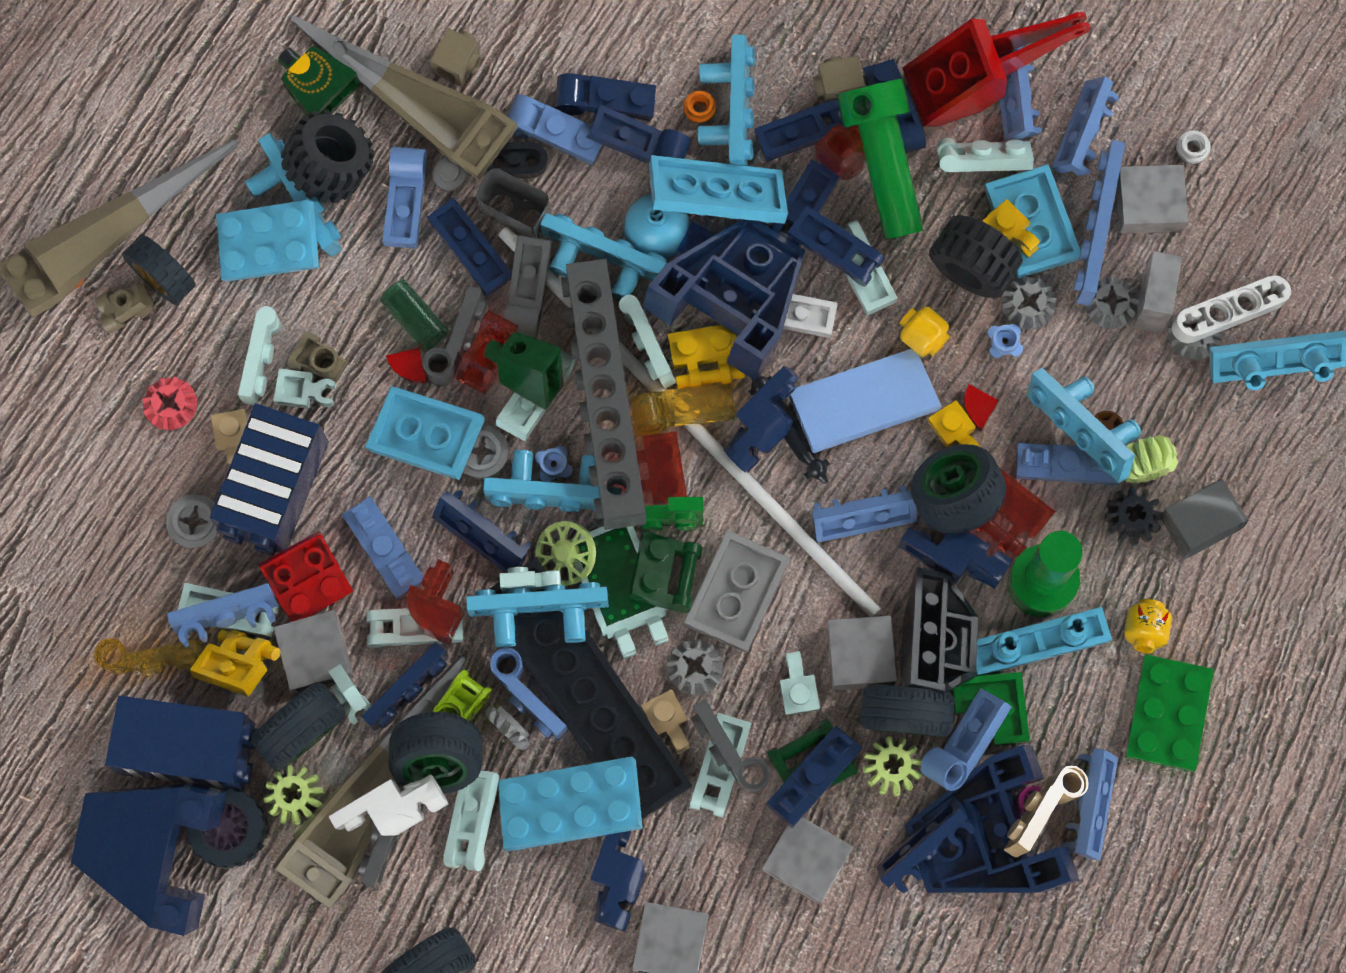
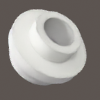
[1176,131,1211,164]

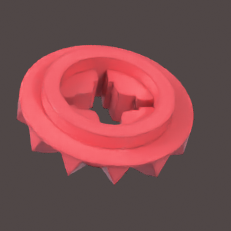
[142,376,197,430]

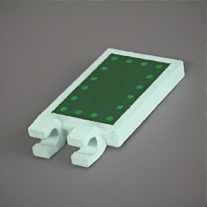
[570,526,669,659]

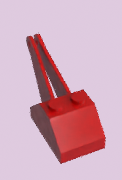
[902,12,1091,127]

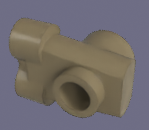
[95,283,153,333]
[287,331,347,383]

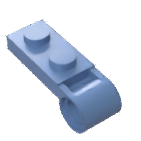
[506,94,602,165]
[383,147,427,249]
[490,648,568,741]
[921,688,1012,791]

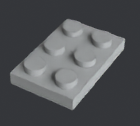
[684,530,790,653]

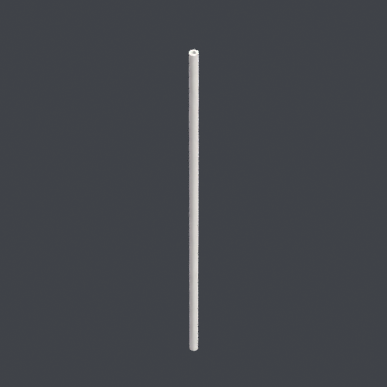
[498,227,881,617]

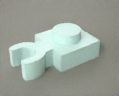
[273,368,337,409]
[500,567,561,594]

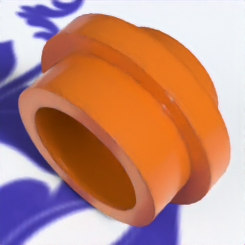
[683,91,716,124]

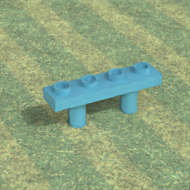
[698,34,755,166]
[245,133,343,257]
[540,213,667,301]
[1210,330,1346,390]
[1027,368,1141,483]
[483,450,622,512]
[466,582,609,648]
[976,607,1112,676]

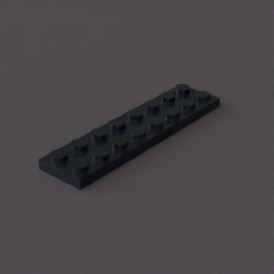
[488,557,693,821]

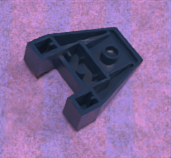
[642,219,805,380]
[904,745,1080,893]
[71,783,227,936]

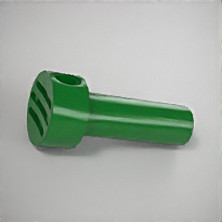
[837,79,924,240]
[1007,531,1083,618]

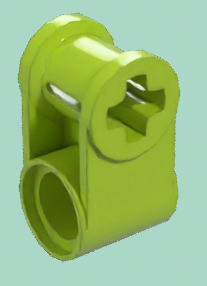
[433,669,493,722]

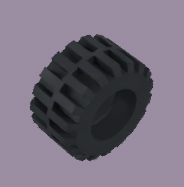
[281,110,374,203]
[929,215,1023,299]

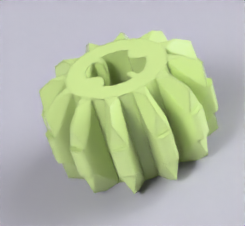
[1125,435,1178,484]
[863,736,922,797]
[263,765,325,826]

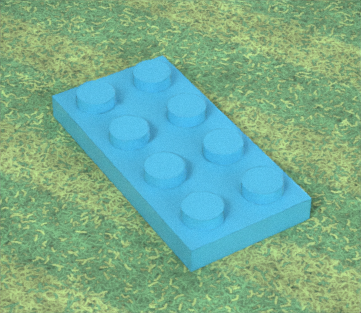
[649,155,788,224]
[498,757,643,852]

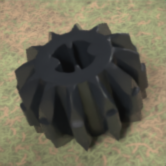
[1103,487,1164,546]

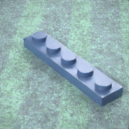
[1073,140,1125,306]

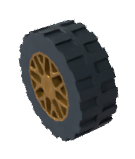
[122,234,196,306]

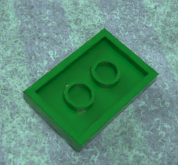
[1124,654,1214,773]

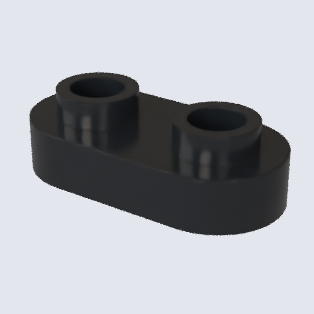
[485,142,548,178]

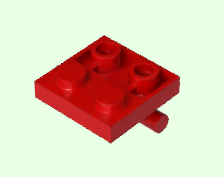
[258,531,354,622]

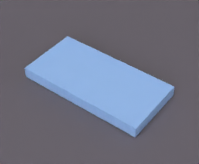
[789,349,941,453]

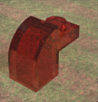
[815,123,866,180]
[456,310,518,395]
[407,559,464,646]

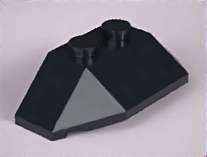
[900,567,978,694]

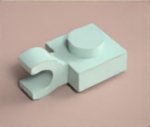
[779,651,820,716]
[328,664,371,724]

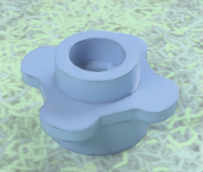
[987,324,1023,358]
[535,446,573,482]

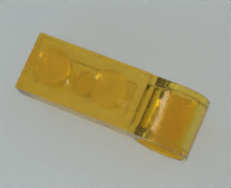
[630,384,736,436]
[94,638,203,676]

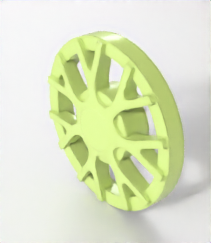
[535,521,596,586]

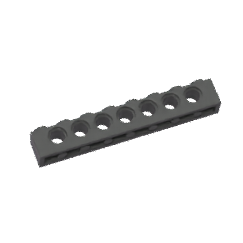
[561,259,646,530]

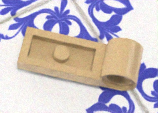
[1004,766,1088,858]

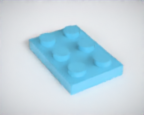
[984,164,1080,279]
[216,200,319,282]
[365,386,485,480]

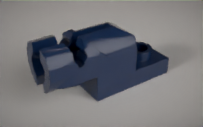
[724,366,800,472]
[899,528,1013,589]
[590,831,645,932]

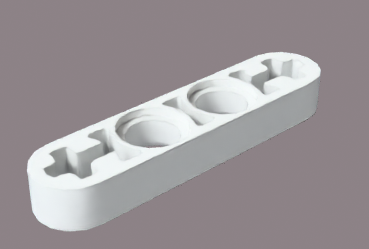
[1172,275,1291,343]

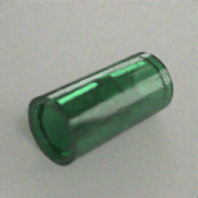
[380,279,449,352]

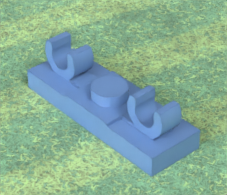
[998,46,1042,142]
[1052,76,1119,176]
[1015,443,1120,485]
[812,485,918,543]
[341,496,426,600]
[167,583,278,648]
[1062,748,1118,861]

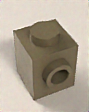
[430,28,482,87]
[813,56,865,103]

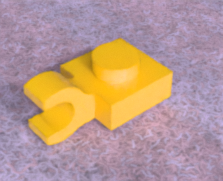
[982,199,1040,258]
[928,400,980,447]

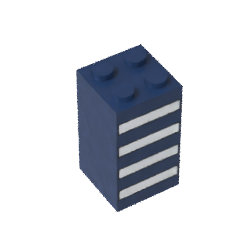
[209,403,329,556]
[105,695,258,792]

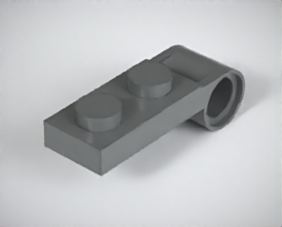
[502,235,552,339]
[422,286,487,386]
[691,699,770,794]
[359,788,427,890]

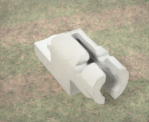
[329,774,449,836]

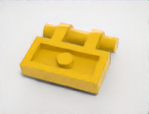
[668,325,745,390]
[190,629,280,697]

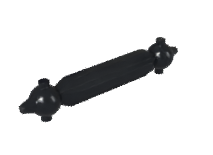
[748,375,830,484]

